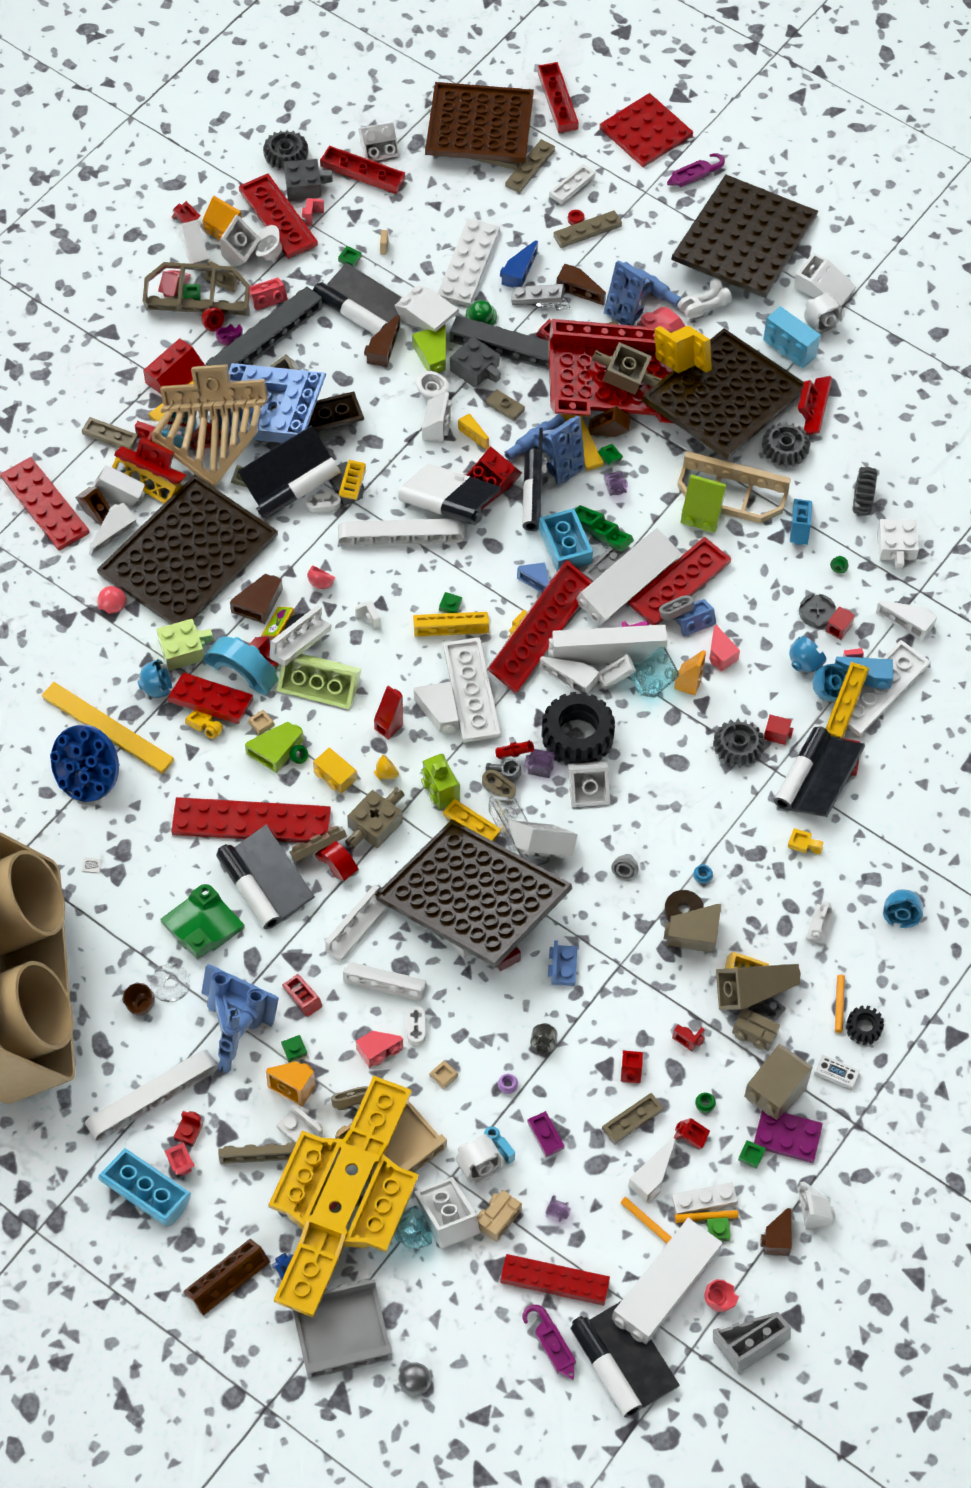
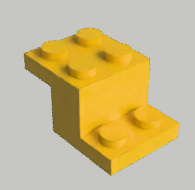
[654,325,712,373]

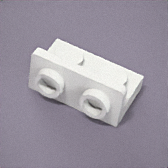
[276,1103,324,1142]

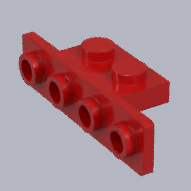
[798,376,832,435]
[114,438,186,484]

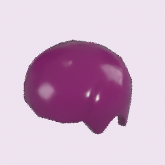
[216,324,243,347]

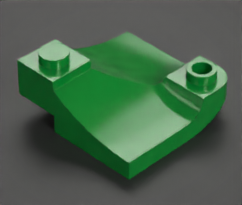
[160,884,245,960]

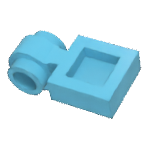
[484,1126,516,1165]

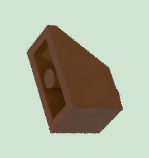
[588,406,630,437]
[75,487,111,526]
[760,1208,792,1256]

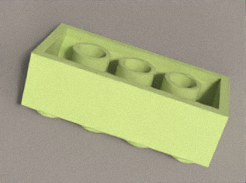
[277,653,362,709]

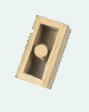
[477,1190,522,1242]

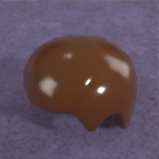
[122,982,155,1016]

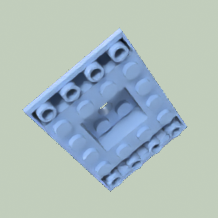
[208,363,327,443]

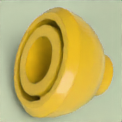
[374,755,399,781]

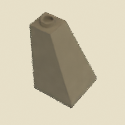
[716,964,801,1010]

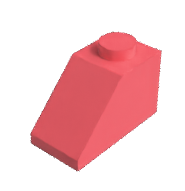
[158,270,191,297]
[709,625,740,671]

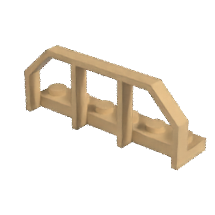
[677,451,791,523]

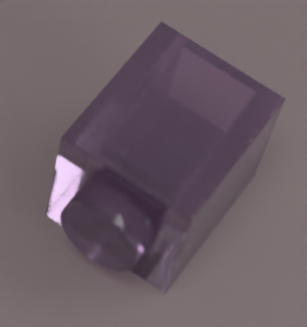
[524,749,554,778]

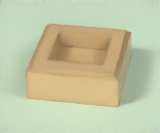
[380,230,389,255]
[248,710,275,735]
[429,1060,458,1090]

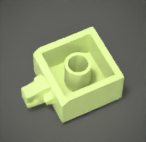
[156,619,214,671]

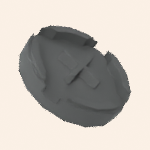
[799,594,836,628]

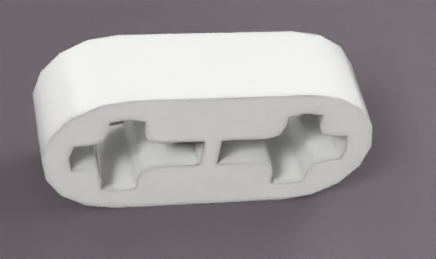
[306,493,341,513]
[407,1007,425,1046]

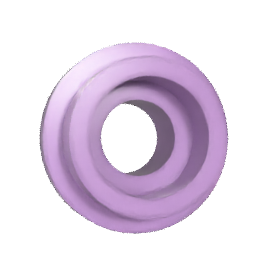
[498,1073,518,1094]

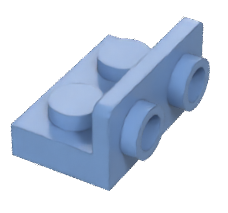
[674,599,716,636]
[548,940,578,986]

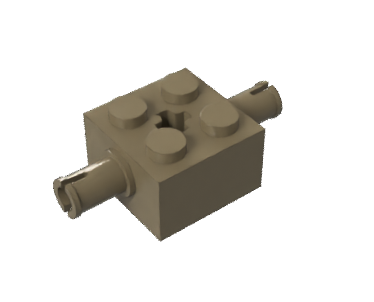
[592,342,662,395]
[345,787,405,850]

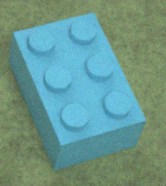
[763,306,821,369]
[539,508,593,572]

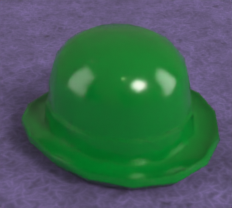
[465,300,497,325]

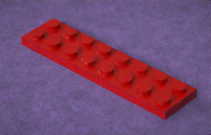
[487,560,592,693]
[171,797,331,843]

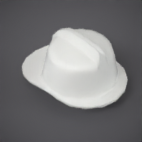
[255,225,282,262]

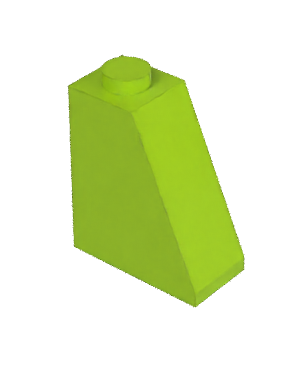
[412,324,446,373]
[245,721,304,773]

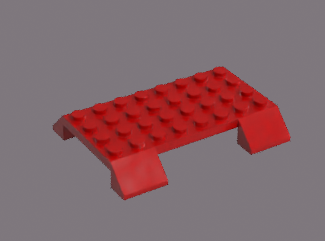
[548,319,677,423]

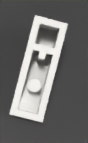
[89,502,137,555]
[876,600,937,641]
[539,656,599,695]
[628,1137,675,1202]

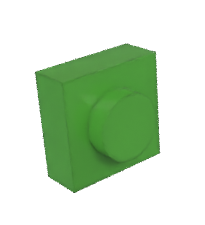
[707,1218,730,1241]

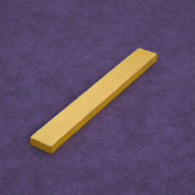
[42,682,174,774]

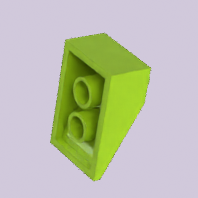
[680,474,726,533]

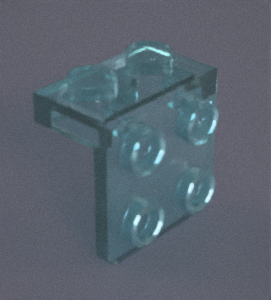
[629,646,679,698]

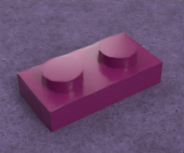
[527,1111,564,1157]

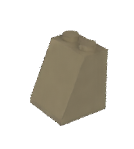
[663,904,721,953]
[744,1044,813,1120]

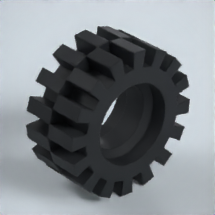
[846,1005,884,1045]

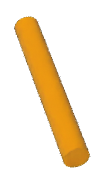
[835,974,845,1033]
[620,1197,672,1244]
[675,1210,738,1223]

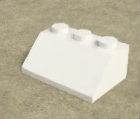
[508,819,578,859]

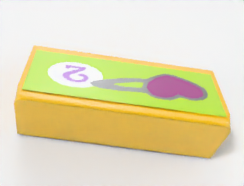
[261,607,295,641]

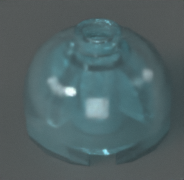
[394,1205,432,1249]

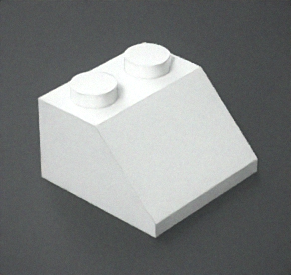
[220,215,261,267]
[567,761,610,807]

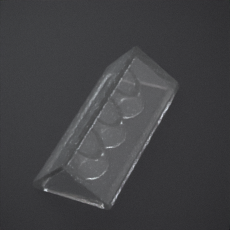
[488,796,550,866]

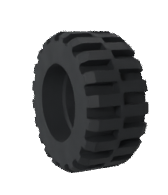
[541,692,615,766]

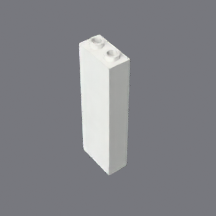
[576,527,681,626]
[548,624,668,665]
[612,1218,723,1344]

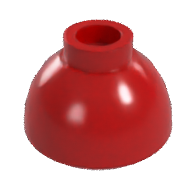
[201,307,224,332]

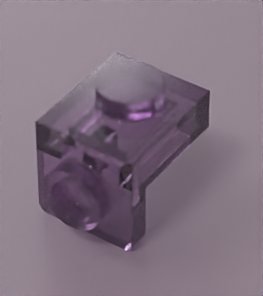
[604,471,628,496]

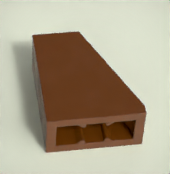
[230,574,283,624]

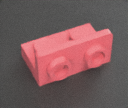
[249,277,288,310]

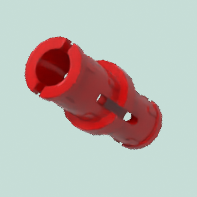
[495,740,534,759]

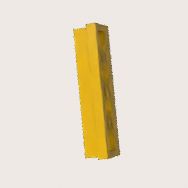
[112,457,183,503]
[413,612,489,637]

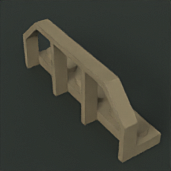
[142,262,250,316]

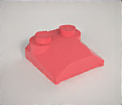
[637,307,685,330]

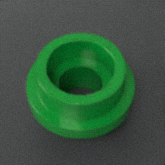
[830,556,849,573]
[290,745,309,764]
[695,1092,716,1113]

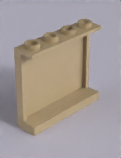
[335,1101,447,1182]

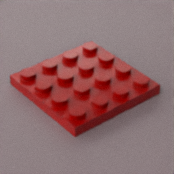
[599,93,694,168]

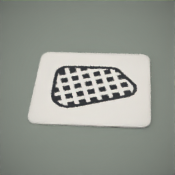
[82,857,102,873]

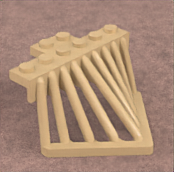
[151,364,269,487]

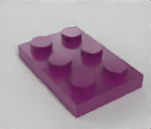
[754,1110,823,1163]

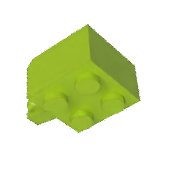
[421,754,460,810]

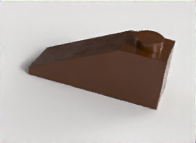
[556,263,606,306]
[364,315,400,367]

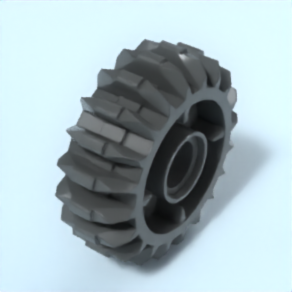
[263,129,309,170]
[761,421,810,467]
[852,466,877,516]
[713,718,765,769]

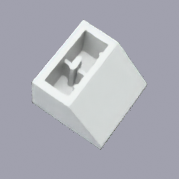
[358,122,400,161]
[422,392,452,443]

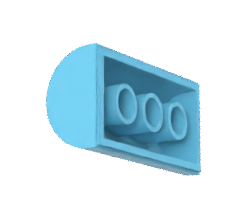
[98,1148,191,1227]

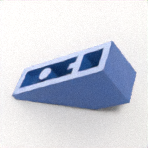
[499,240,538,288]

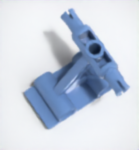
[604,260,682,326]
[504,414,585,486]
[201,964,279,1073]

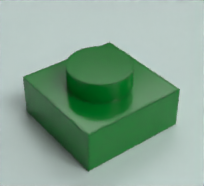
[338,246,362,267]
[183,284,201,301]
[598,444,623,465]
[439,592,462,613]
[281,1035,307,1062]
[738,1140,766,1169]

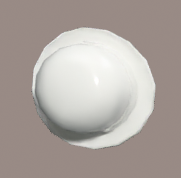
[415,371,450,400]

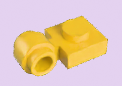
[185,710,223,739]

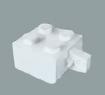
[877,519,919,569]

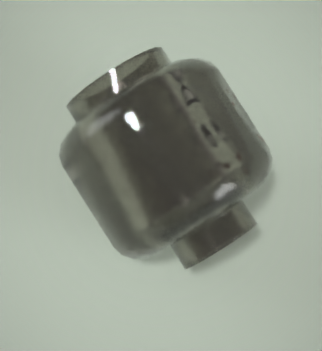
[530,1023,558,1054]

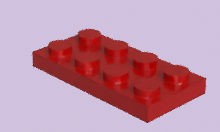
[168,672,253,724]

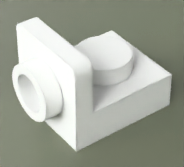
[355,600,381,630]

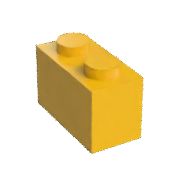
[313,747,357,794]

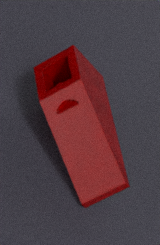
[374,685,403,740]

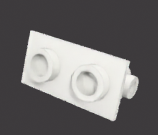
[806,901,836,944]

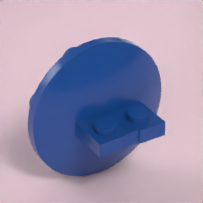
[50,724,120,802]

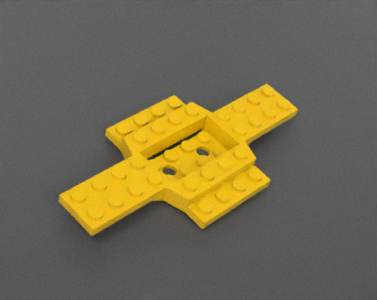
[268,1075,419,1318]

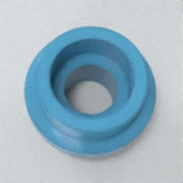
[693,864,713,884]

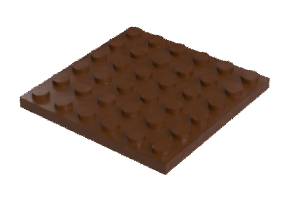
[425,82,534,163]

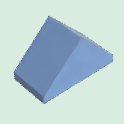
[517,562,549,593]

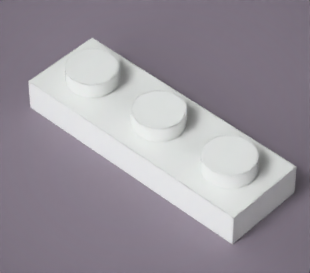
[549,164,596,205]
[671,1182,738,1214]

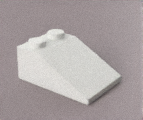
[395,285,460,332]
[414,1177,480,1249]

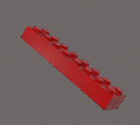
[537,62,579,133]
[320,145,405,194]
[500,1254,610,1306]

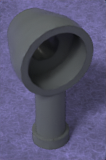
[485,759,521,780]

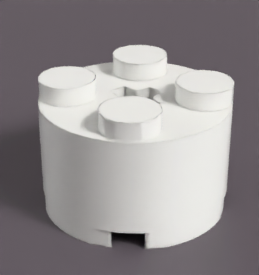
[804,292,845,335]
[456,1134,504,1183]

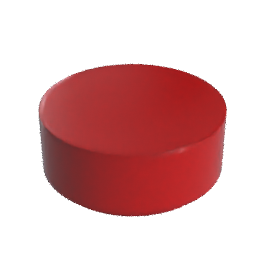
[567,210,585,225]

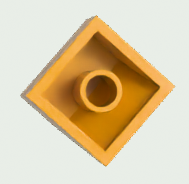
[202,195,242,241]
[265,1061,315,1107]

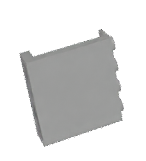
[293,1279,392,1379]

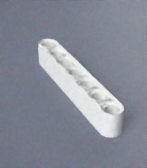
[338,519,465,546]
[85,1049,218,1141]

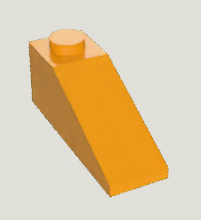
[672,650,706,696]

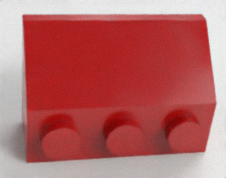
[143,338,206,394]

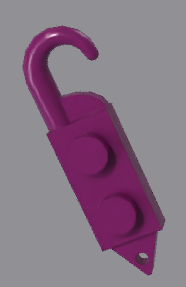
[667,153,725,188]
[522,1304,576,1380]

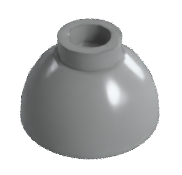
[611,854,639,880]

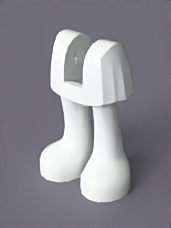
[677,278,732,319]

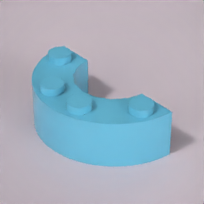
[203,636,278,696]

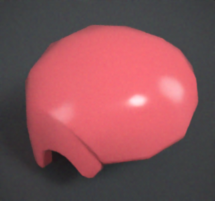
[307,565,335,590]
[97,586,126,614]
[704,1279,739,1312]

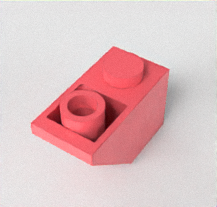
[356,1031,403,1068]

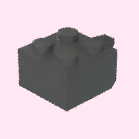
[284,159,333,201]
[450,336,501,387]

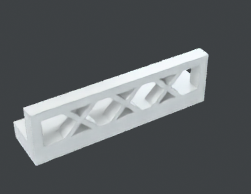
[270,605,332,667]
[325,884,389,962]
[343,961,426,1001]

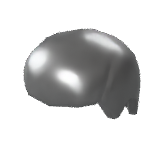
[398,1362,432,1396]

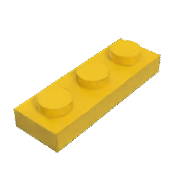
[443,798,501,842]

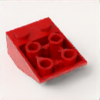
[467,446,522,510]

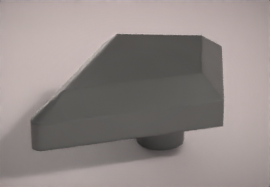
[748,997,786,1022]

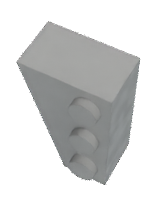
[713,1312,791,1374]

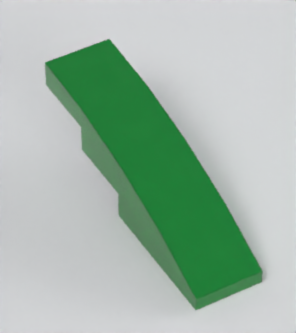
[575,505,634,552]

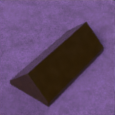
[307,391,364,432]

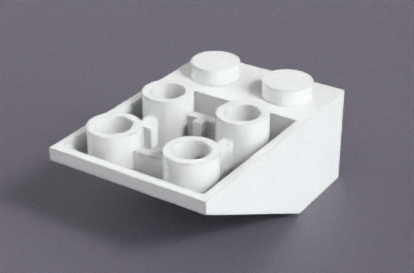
[794,252,856,307]

